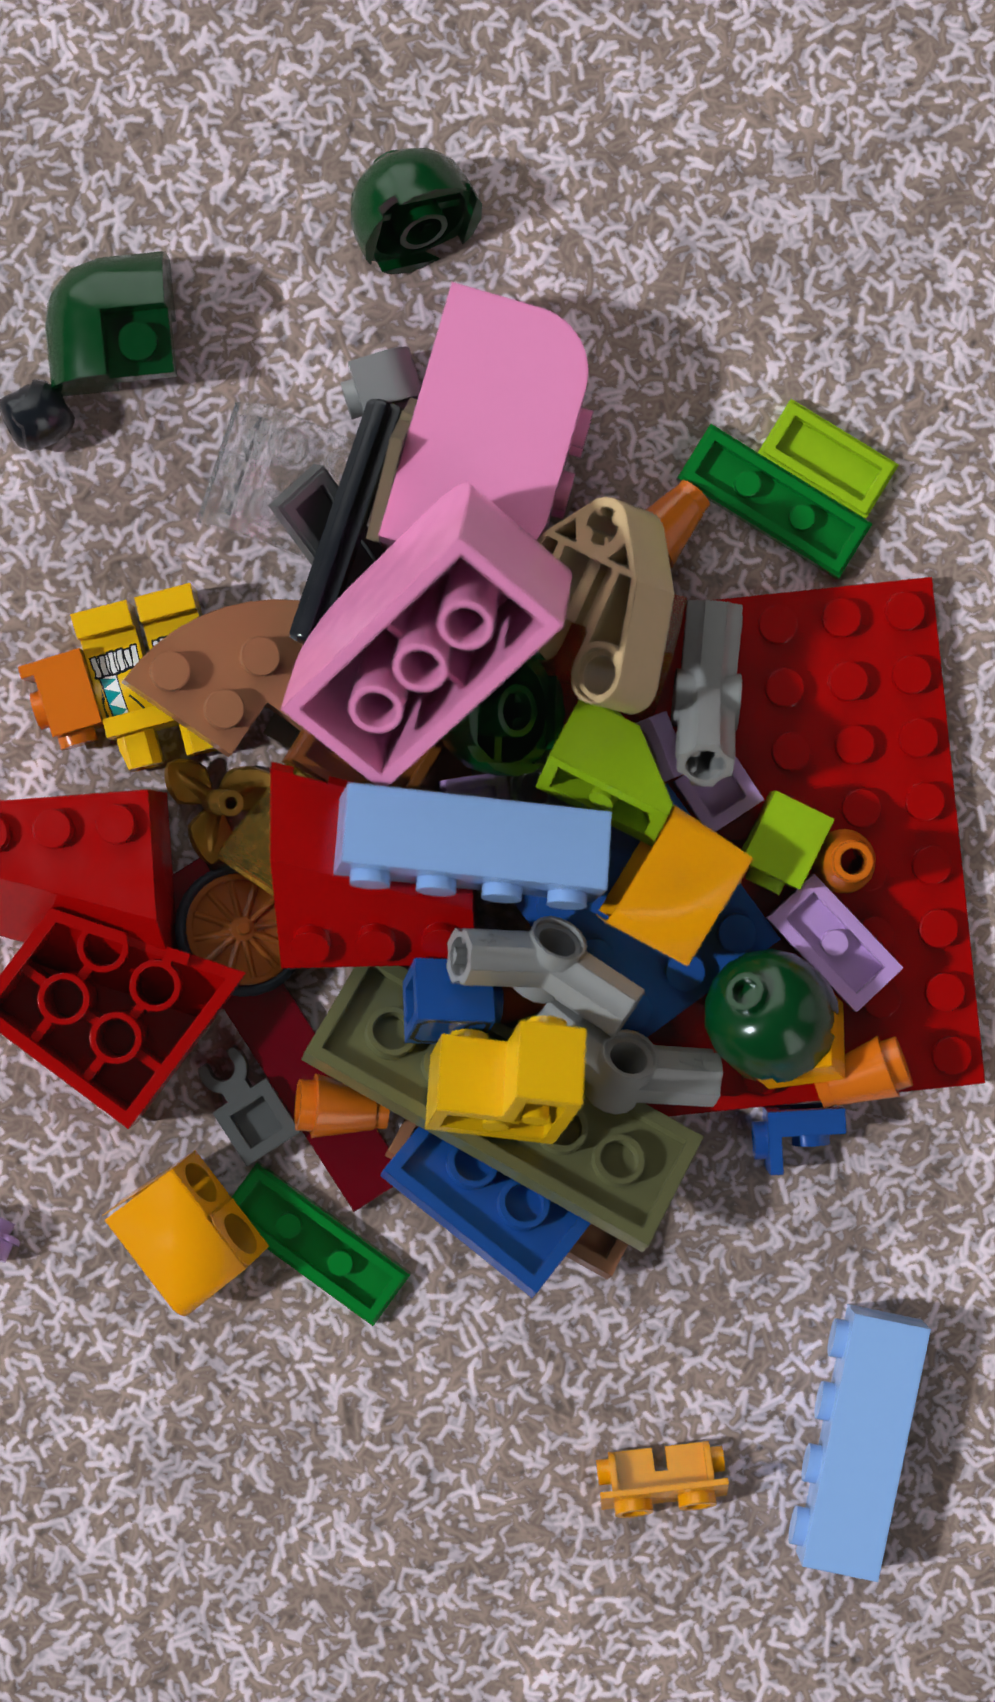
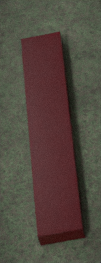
[173,857,393,1212]

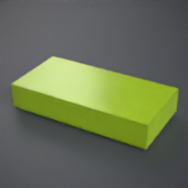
[758,399,899,519]

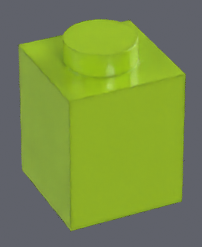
[741,791,835,895]

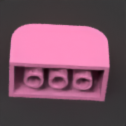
[378,282,593,550]
[281,482,572,787]

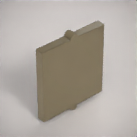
[366,397,418,542]

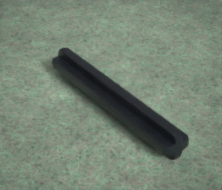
[289,399,402,645]

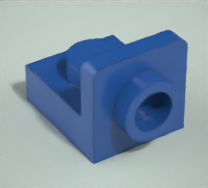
[751,1102,846,1176]

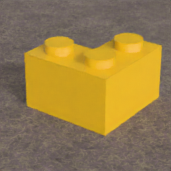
[425,1015,587,1144]

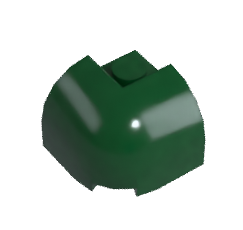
[45,251,177,397]

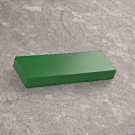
[676,424,872,579]
[231,1161,411,1326]

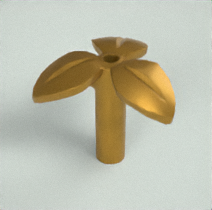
[164,759,270,865]

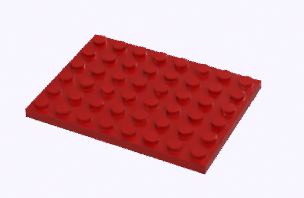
[556,577,985,1117]

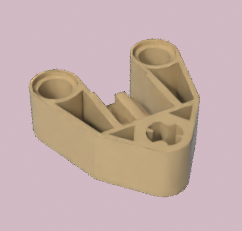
[537,496,674,714]

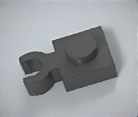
[198,1045,301,1166]

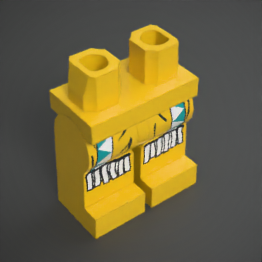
[70,583,218,772]

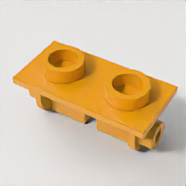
[596,1440,729,1518]

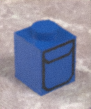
[402,958,504,1044]

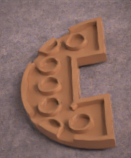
[121,599,472,793]

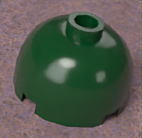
[350,148,482,274]
[441,651,565,777]
[705,948,839,1083]

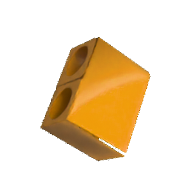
[596,804,754,966]
[102,1150,269,1316]

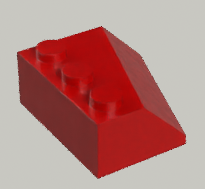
[270,761,478,968]
[0,789,178,951]
[0,908,247,1129]

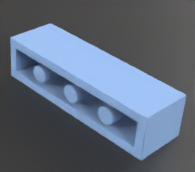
[333,782,612,910]
[788,1304,931,1582]

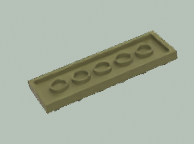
[301,966,704,1252]

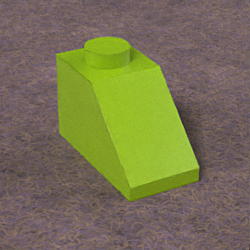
[535,699,673,846]

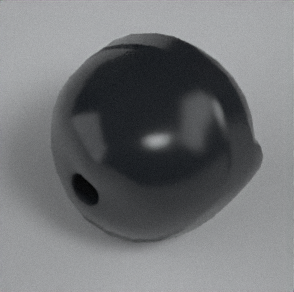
[0,379,75,451]

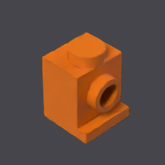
[18,648,104,751]

